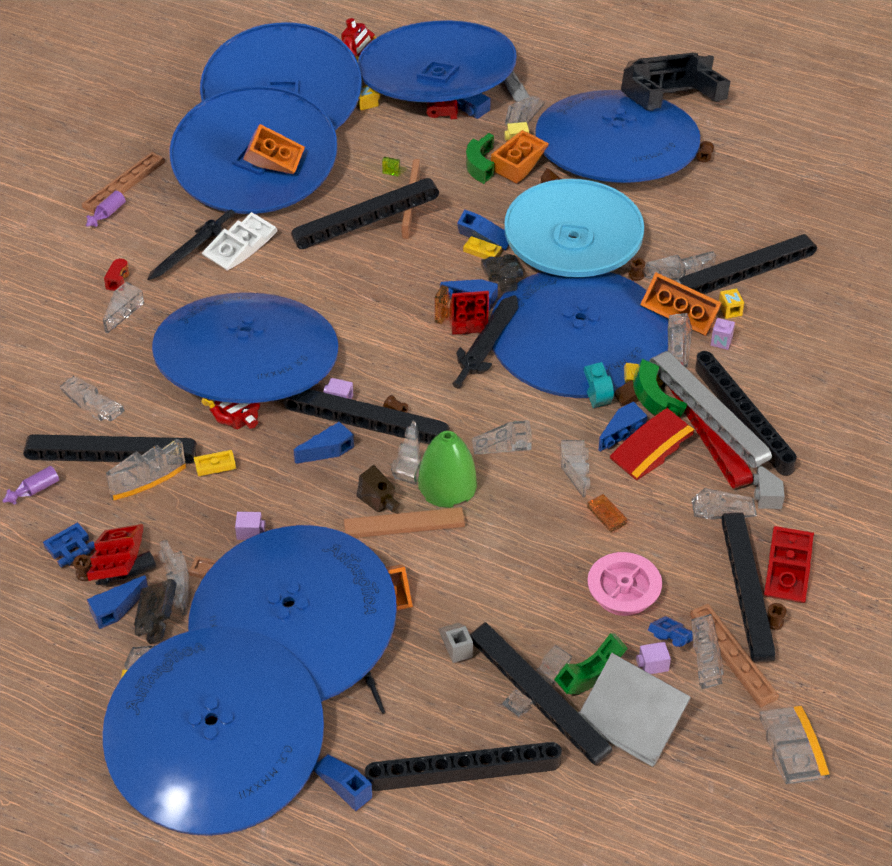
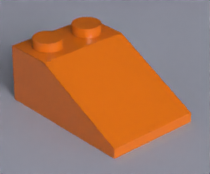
[243,124,305,174]
[491,130,549,184]

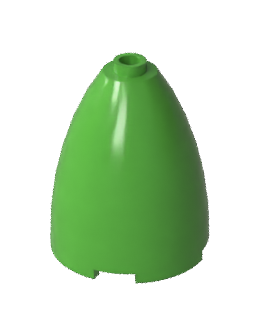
[418,431,477,508]

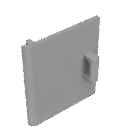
[578,653,691,767]

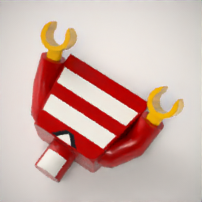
[341,18,377,62]
[202,398,260,429]

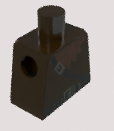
[356,465,400,512]

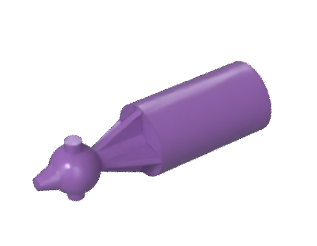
[86,191,126,227]
[2,466,59,505]

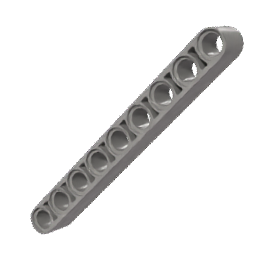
[649,351,772,468]

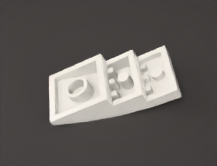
[202,212,278,271]

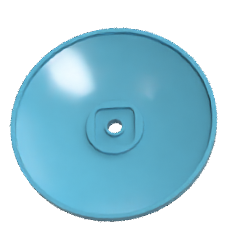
[504,179,644,277]

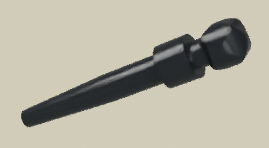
[364,671,385,714]

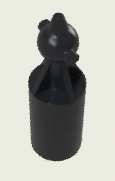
[95,551,156,586]

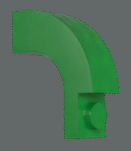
[466,133,494,184]
[633,359,687,418]
[554,633,628,694]

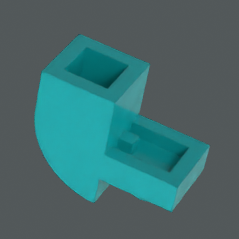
[583,362,614,409]

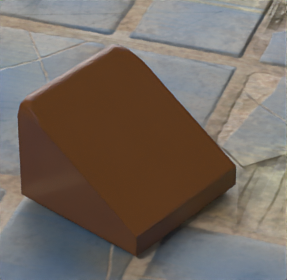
[541,168,561,183]
[614,380,638,406]

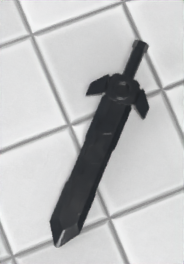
[147,209,235,280]
[452,295,518,389]

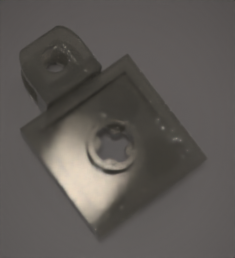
[481,254,524,292]
[134,579,177,644]

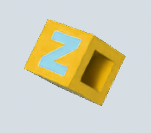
[357,85,380,111]
[719,288,744,319]

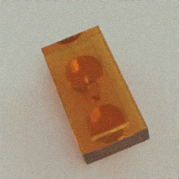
[435,285,450,324]
[587,494,627,533]

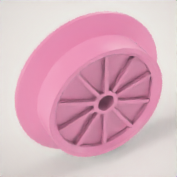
[588,552,662,616]

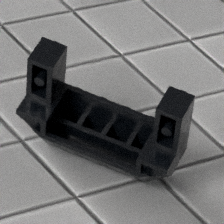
[621,52,731,111]

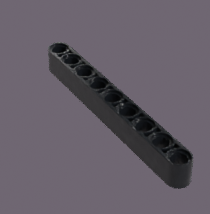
[291,178,439,249]
[676,234,817,294]
[695,351,797,476]
[284,389,450,444]
[23,434,197,464]
[722,512,775,663]
[469,622,613,766]
[365,742,562,791]

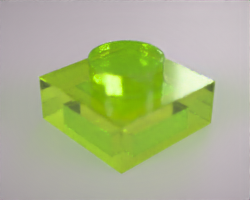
[382,156,400,177]

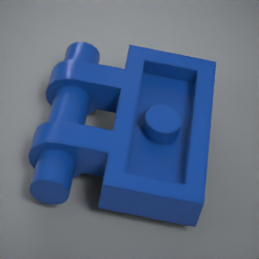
[43,522,95,568]
[648,616,695,647]

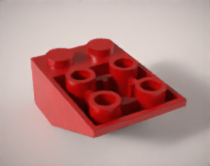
[450,291,489,335]

